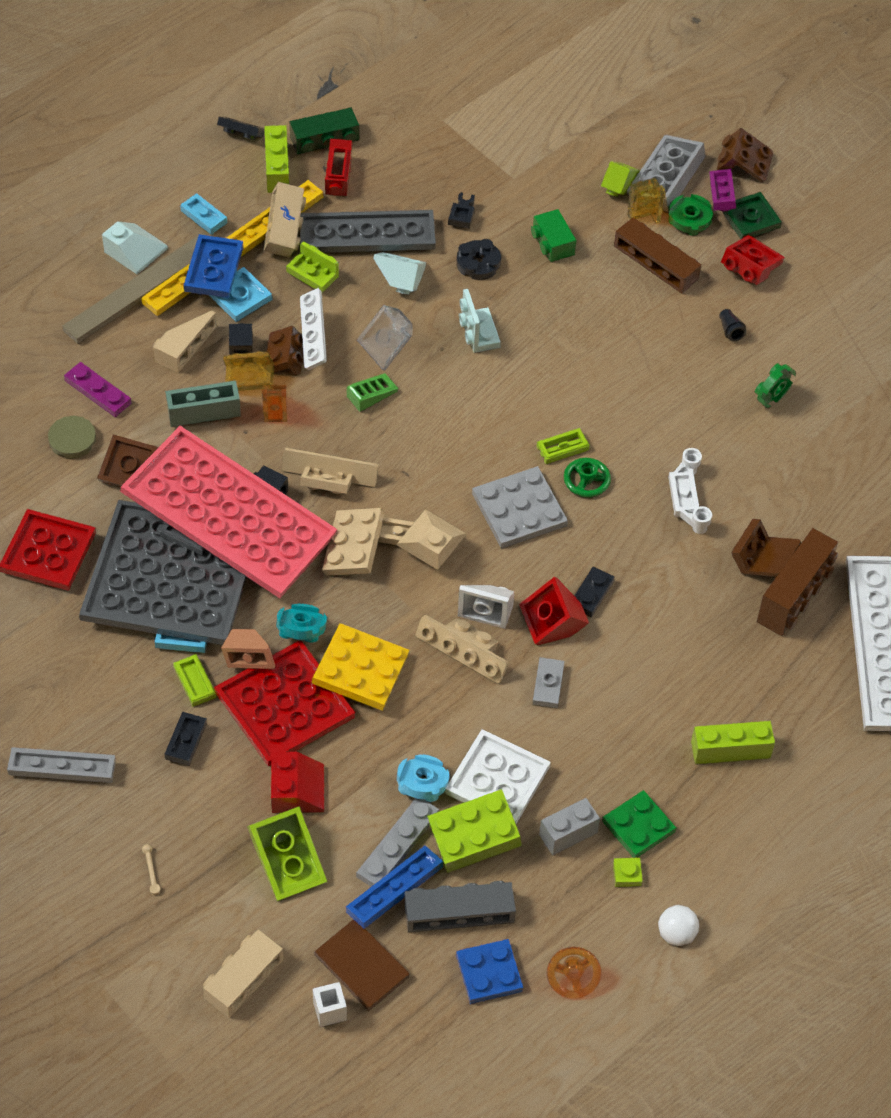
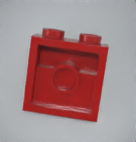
[721,235,785,285]

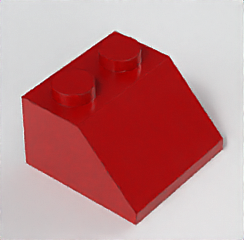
[271,752,324,813]

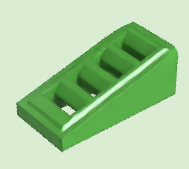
[347,373,398,412]

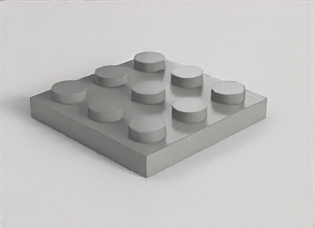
[472,466,568,549]

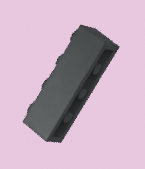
[404,881,516,933]

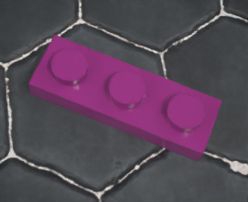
[709,169,736,212]
[64,362,132,418]

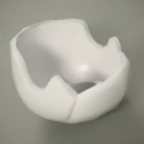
[658,905,699,946]

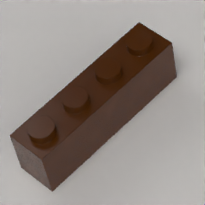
[614,217,702,294]

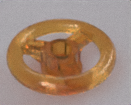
[547,947,601,999]

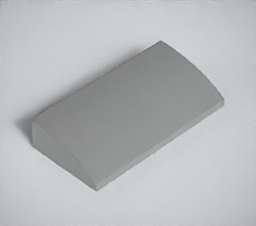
[627,135,706,213]

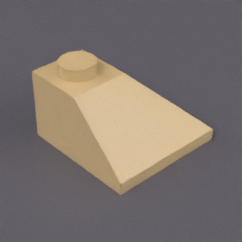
[397,509,466,570]

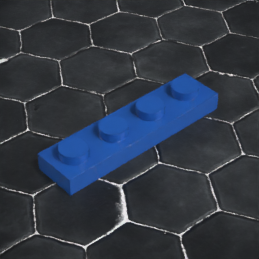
[346,845,443,929]

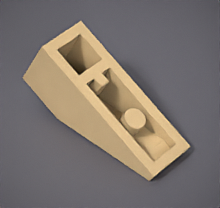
[153,311,217,373]

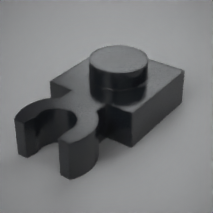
[448,192,475,229]

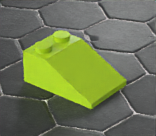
[247,807,327,901]

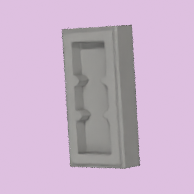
[532,657,564,708]

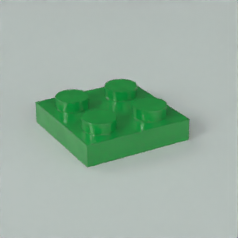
[602,790,676,858]

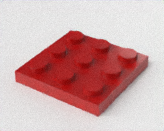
[0,509,96,591]

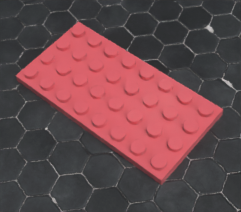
[120,426,338,598]

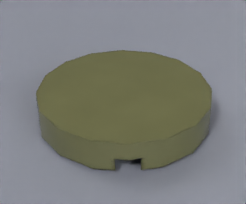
[48,416,96,459]

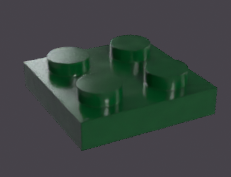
[722,192,782,239]

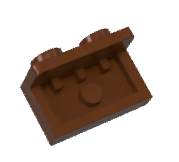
[265,326,303,375]

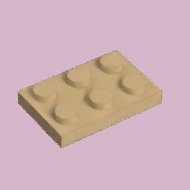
[322,508,385,576]

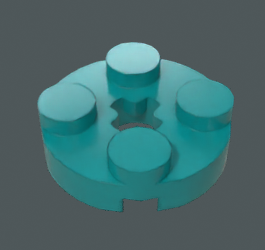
[276,604,327,643]

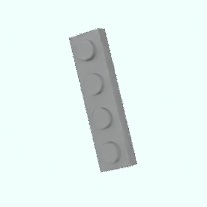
[7,747,116,783]
[356,798,439,887]

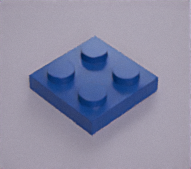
[456,939,523,1004]

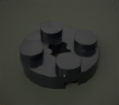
[456,239,501,280]

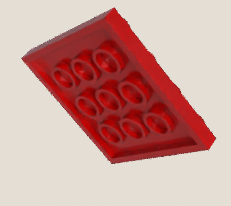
[214,640,355,767]

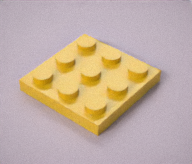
[312,623,410,711]

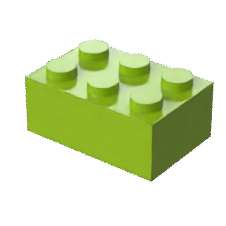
[427,789,522,873]

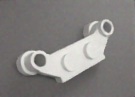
[668,448,712,534]

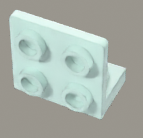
[459,289,501,353]

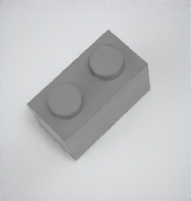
[539,798,600,855]

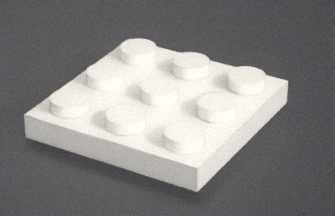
[445,729,551,824]

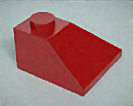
[519,577,589,645]

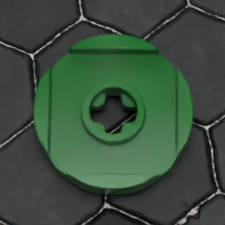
[668,194,713,236]
[755,363,796,408]

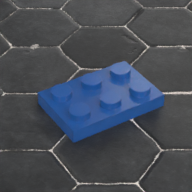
[184,234,243,298]

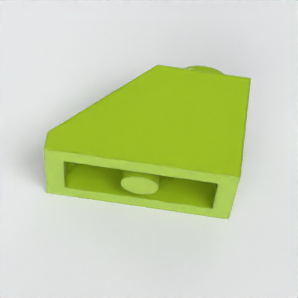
[601,161,640,197]

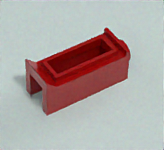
[325,139,352,196]

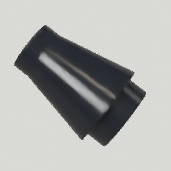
[719,309,746,341]

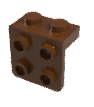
[716,128,773,182]
[731,519,801,577]

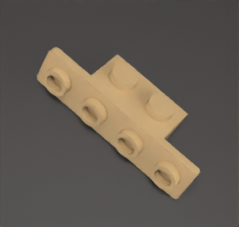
[282,448,378,494]
[415,615,508,683]

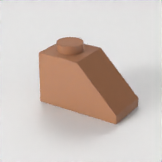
[221,629,275,669]

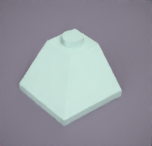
[102,221,168,274]
[373,252,427,294]

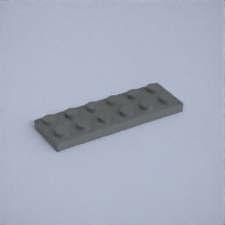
[300,210,436,253]

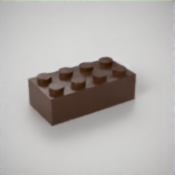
[757,528,839,636]

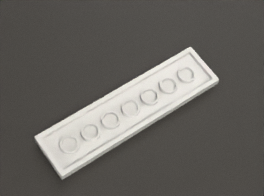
[846,556,891,731]

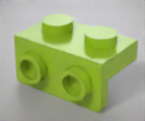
[286,241,339,293]

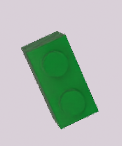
[531,209,576,262]

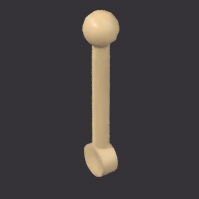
[142,844,161,896]

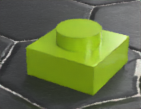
[613,858,643,887]

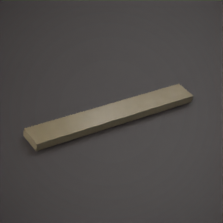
[62,232,206,344]

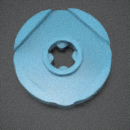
[397,755,449,802]

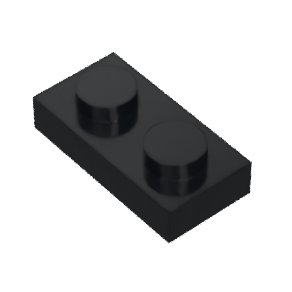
[217,116,265,140]
[574,566,615,618]
[164,711,207,766]

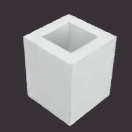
[313,982,347,1027]

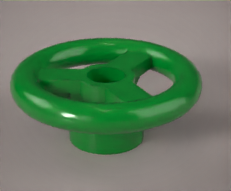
[563,458,611,497]

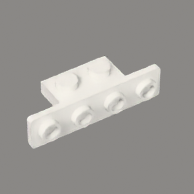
[300,288,327,370]

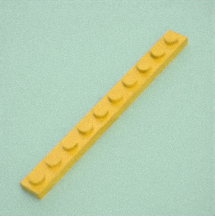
[142,180,324,316]

